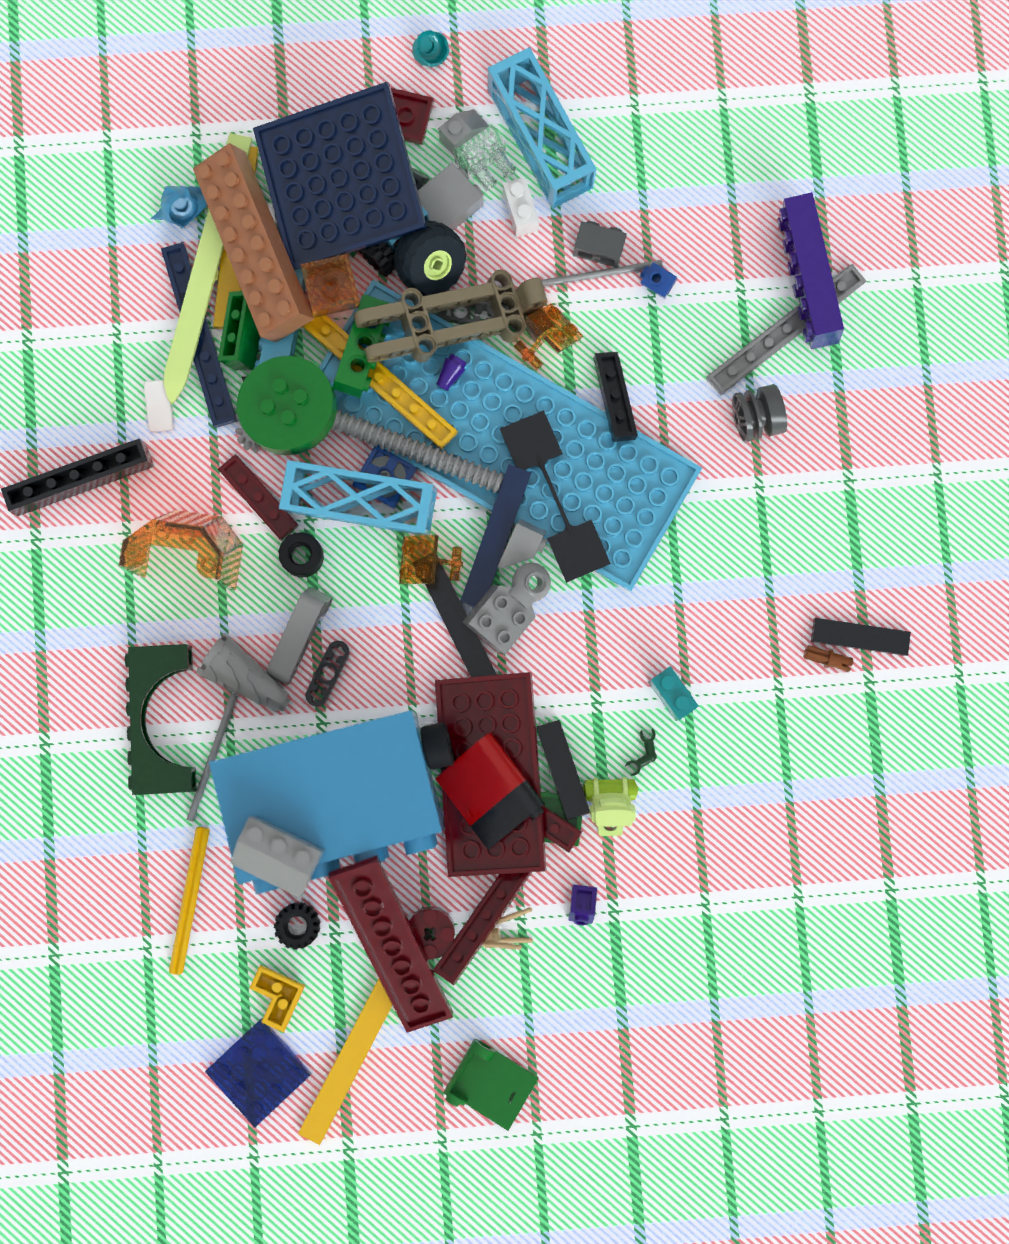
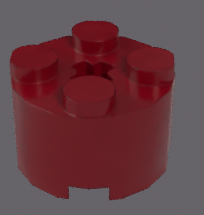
[409,906,456,960]

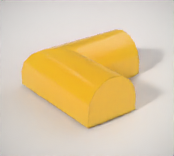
[249,964,306,1033]

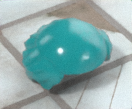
[412,30,449,68]

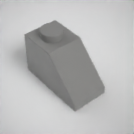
[438,109,489,157]
[498,519,547,569]

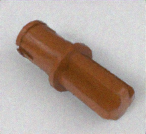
[803,645,854,673]

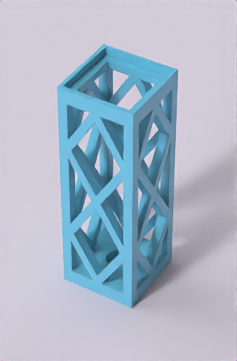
[488,47,597,209]
[279,460,438,537]

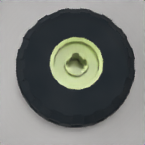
[394,221,467,296]

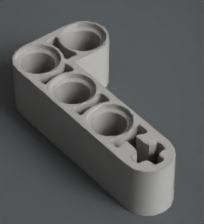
[266,587,333,685]

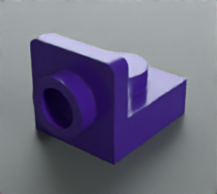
[568,884,597,926]

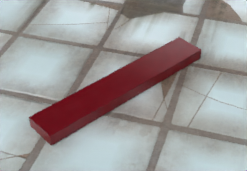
[433,872,532,986]

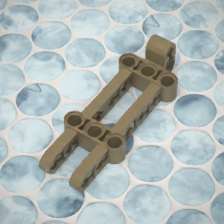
[353,269,548,363]

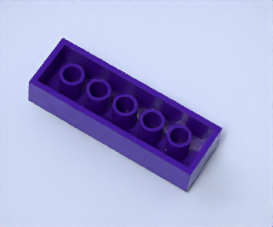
[777,192,844,350]

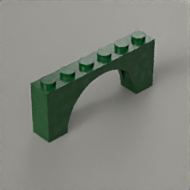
[125,644,197,795]

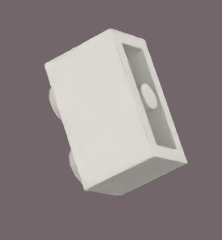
[502,177,539,238]

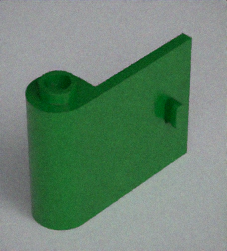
[443,1038,539,1131]

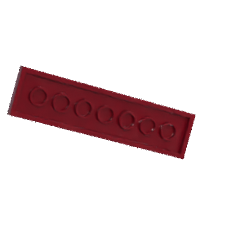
[328,855,453,1033]

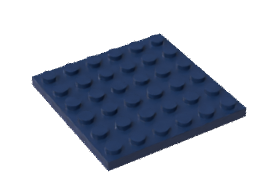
[253,82,427,271]

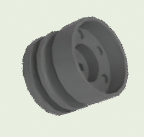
[732,384,787,443]

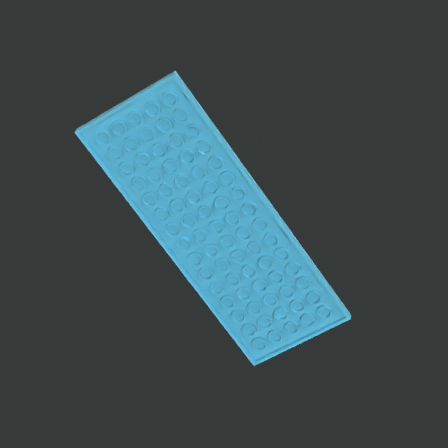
[319,279,702,592]

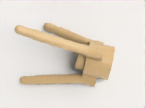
[481,907,533,950]

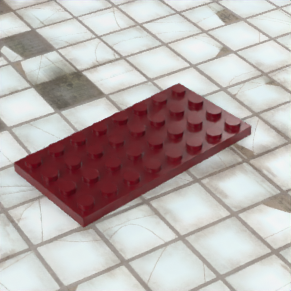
[435,672,547,877]

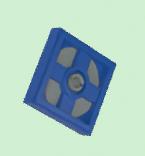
[352,445,417,509]

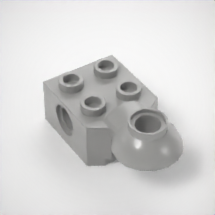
[462,562,551,655]

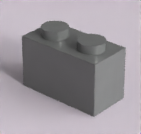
[573,221,627,267]

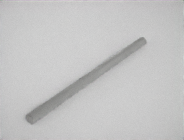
[541,260,663,287]
[186,694,238,822]

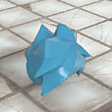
[150,185,207,229]

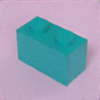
[648,666,699,721]

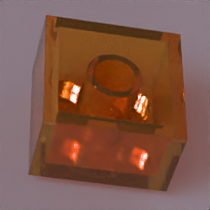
[300,254,360,318]

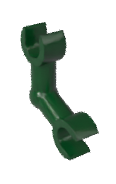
[625,728,657,776]

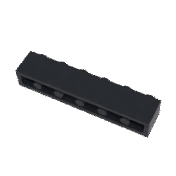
[1,438,154,516]

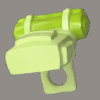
[582,777,639,836]

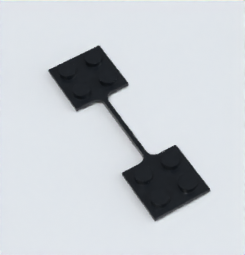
[500,410,611,583]

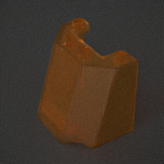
[118,510,243,591]

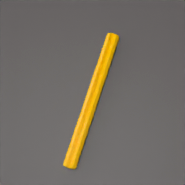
[169,826,210,975]

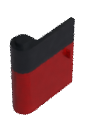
[435,733,545,850]

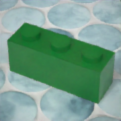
[218,291,260,370]

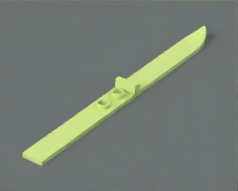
[163,133,253,404]

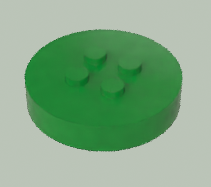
[237,356,337,455]

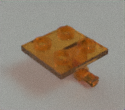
[514,303,584,371]
[399,535,463,585]

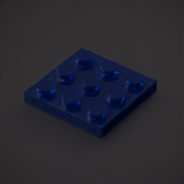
[205,1018,312,1128]

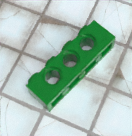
[333,294,390,398]

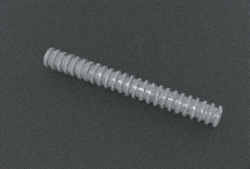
[331,409,504,493]

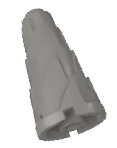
[195,633,291,712]

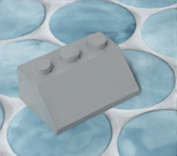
[230,816,325,898]

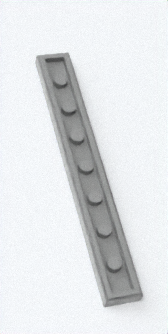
[706,264,867,396]

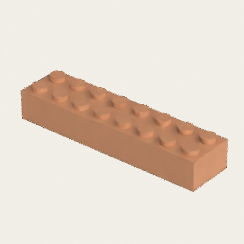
[193,143,314,342]

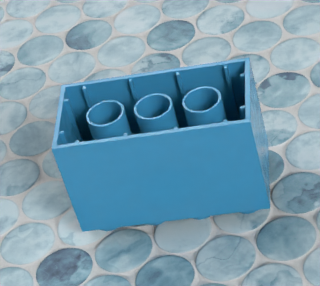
[209,710,445,894]

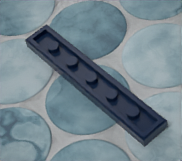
[460,465,532,607]

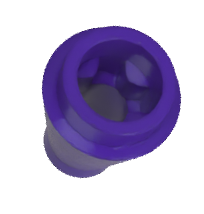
[436,354,467,391]

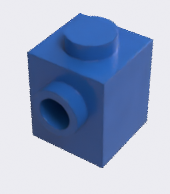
[639,262,678,299]

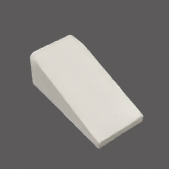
[144,380,174,432]

